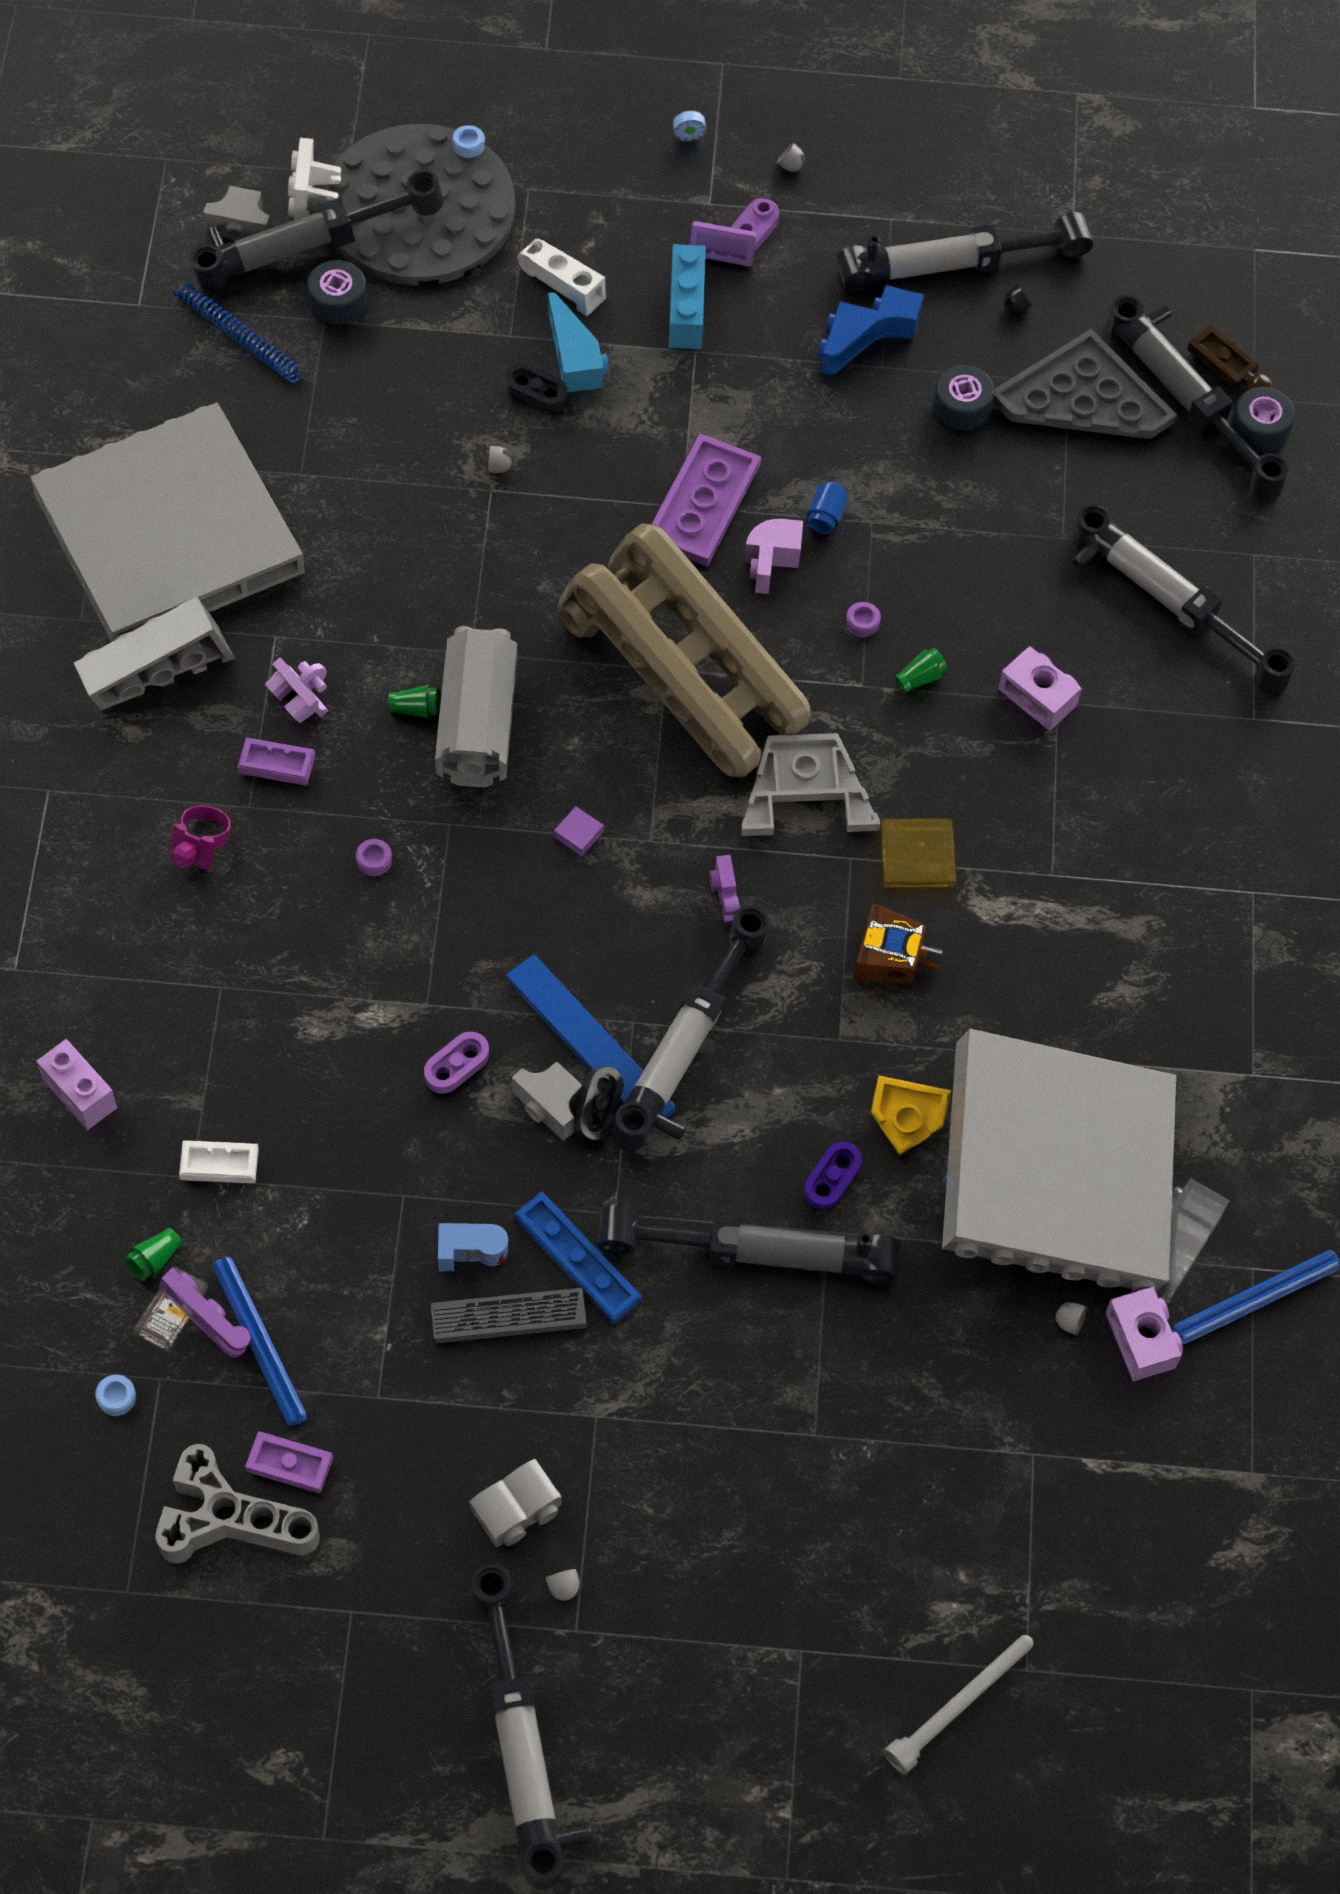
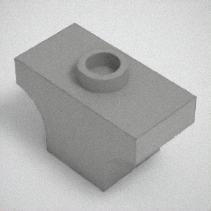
[203,186,271,241]
[512,1061,582,1141]

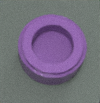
[846,602,881,637]
[356,839,392,876]

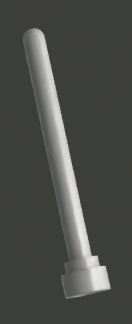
[883,1635,1033,1775]

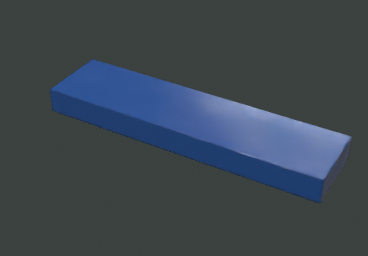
[514,1191,642,1325]

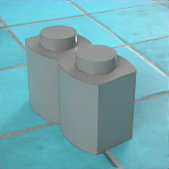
[469,1459,562,1547]

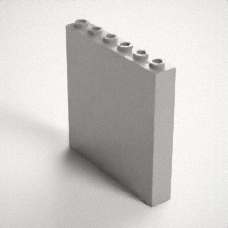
[30,402,305,642]
[942,1029,1176,1292]

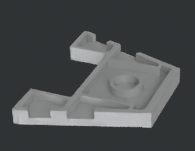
[741,733,880,836]

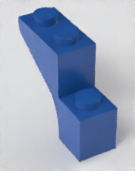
[818,286,924,375]

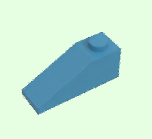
[548,292,609,392]

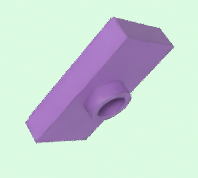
[689,221,757,267]
[237,737,315,786]

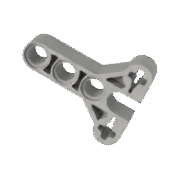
[155,1444,320,1563]

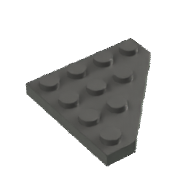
[993,329,1177,439]

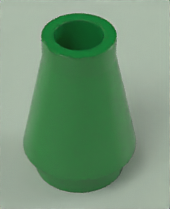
[894,647,948,693]
[388,684,441,719]
[125,1228,182,1281]

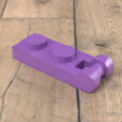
[158,1268,250,1357]

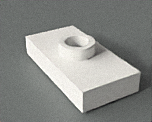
[179,1140,259,1183]

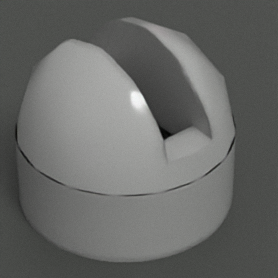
[777,143,805,172]
[488,446,512,473]
[1056,1302,1087,1335]
[546,1569,580,1600]

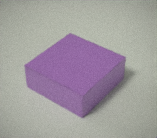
[554,806,604,856]

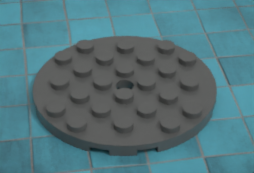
[323,124,515,285]

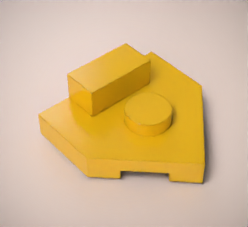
[871,1076,951,1156]

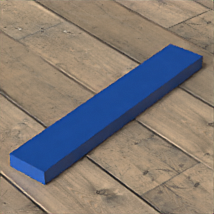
[506,954,676,1129]

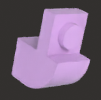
[744,519,803,594]

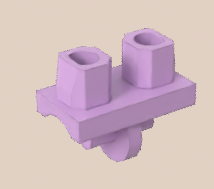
[265,657,329,723]

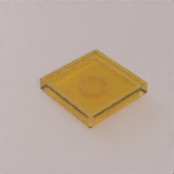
[881,819,956,887]

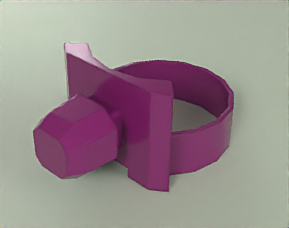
[170,805,231,870]

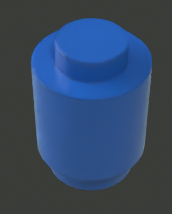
[807,482,849,534]

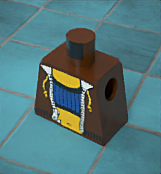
[854,904,943,985]

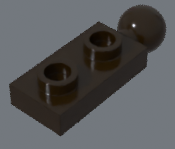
[1187,324,1272,392]

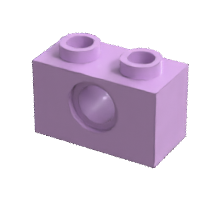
[998,646,1082,731]
[37,1039,117,1130]
[1105,1287,1183,1381]

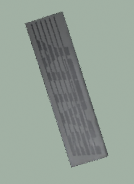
[431,1288,587,1343]

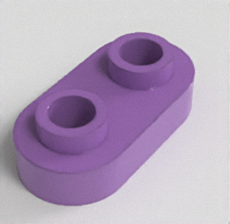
[731,199,779,251]
[424,1032,489,1093]

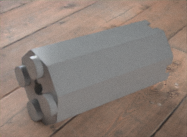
[435,626,517,787]

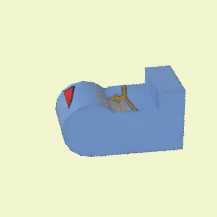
[438,1223,509,1271]

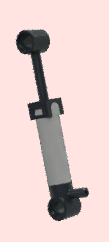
[836,212,1093,292]
[1072,504,1296,694]
[611,905,769,1151]
[472,1564,593,1890]

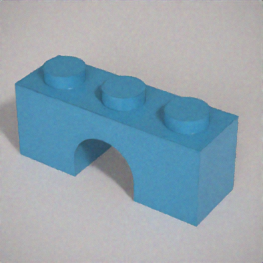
[669,244,706,349]

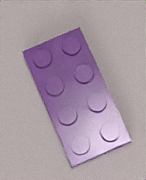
[652,434,761,567]

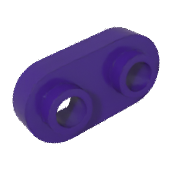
[804,1142,862,1210]

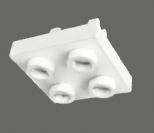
[288,138,341,220]

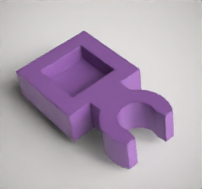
[709,855,740,923]

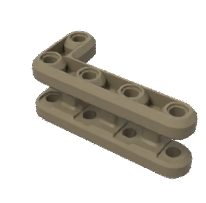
[557,523,811,777]

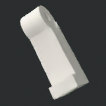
[517,239,606,316]

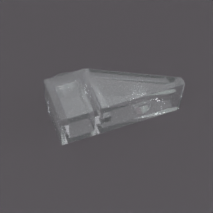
[1163,1178,1230,1303]

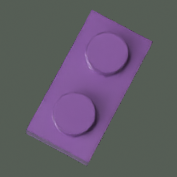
[245,1431,333,1494]

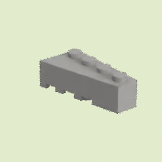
[74,597,235,710]

